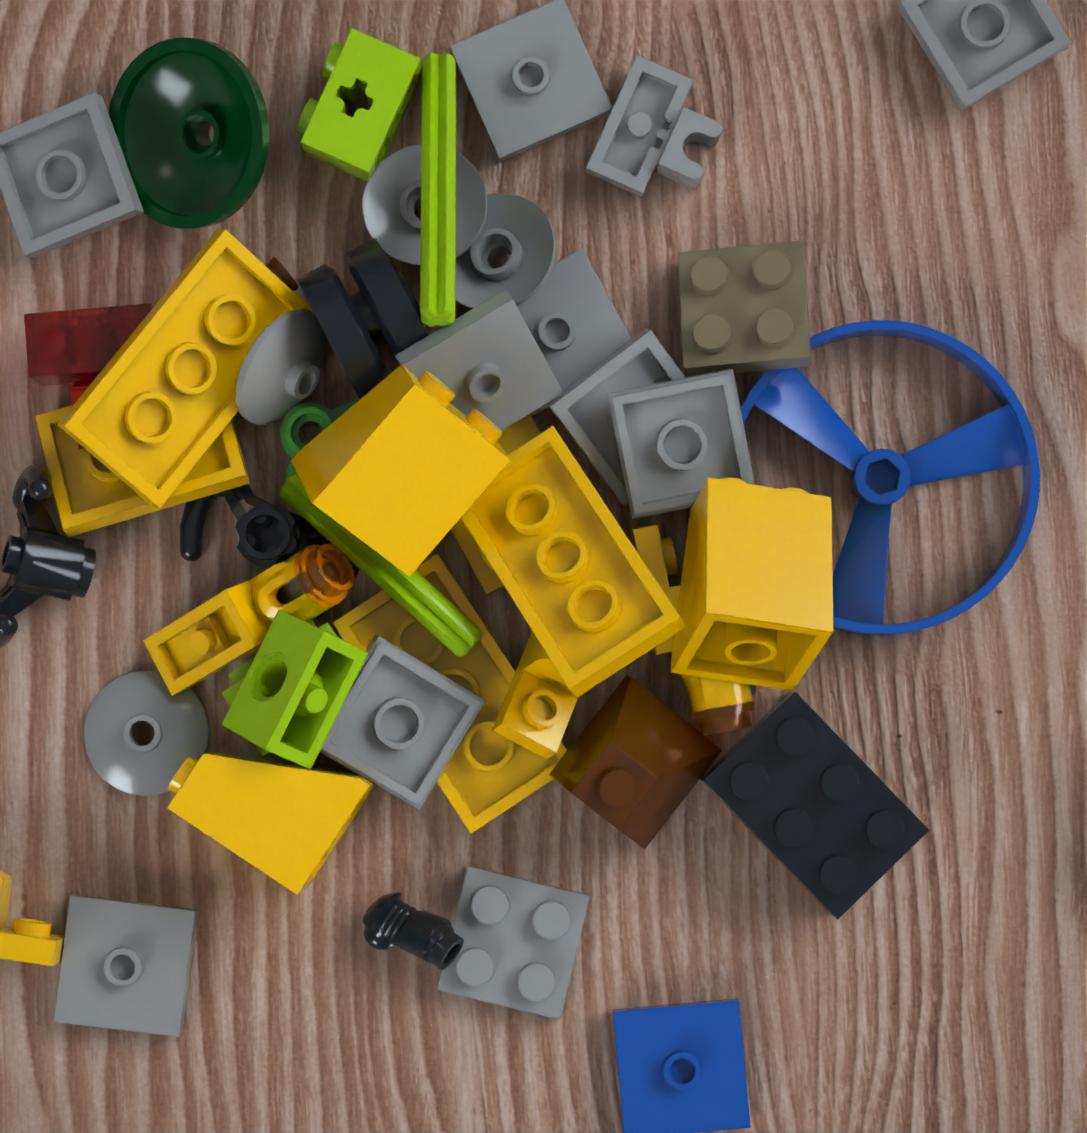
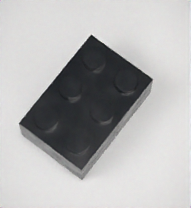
[700,691,929,920]

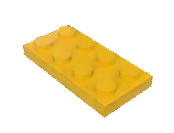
[57,229,313,508]
[461,426,686,698]
[332,554,567,834]

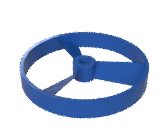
[740,320,1040,635]

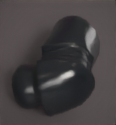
[363,892,464,970]

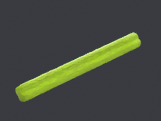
[420,52,456,327]

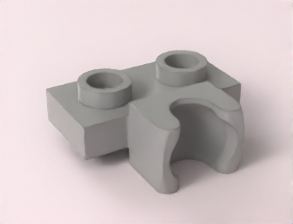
[585,55,723,197]

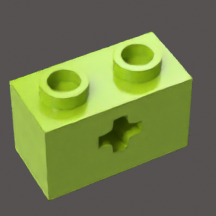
[296,28,422,182]

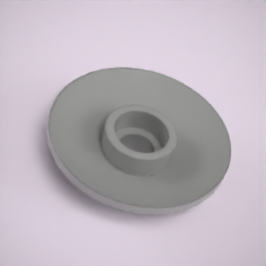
[362,144,487,267]
[455,193,556,310]
[235,308,328,425]
[84,671,210,796]

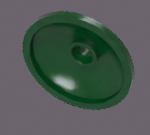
[108,38,270,229]

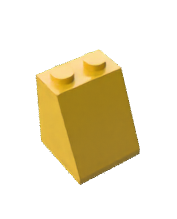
[291,364,510,577]
[671,477,833,691]
[167,752,376,895]

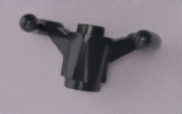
[0,464,96,648]
[179,484,360,619]

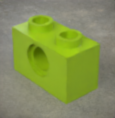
[221,609,368,770]

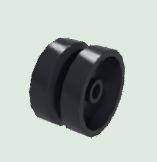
[297,238,428,399]

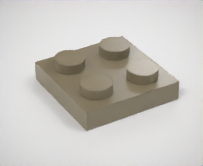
[678,240,812,377]

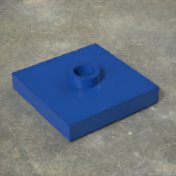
[613,998,751,1133]

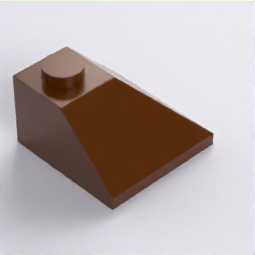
[549,675,722,849]

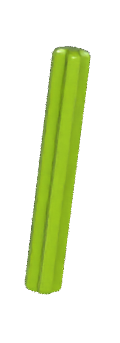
[279,472,483,657]

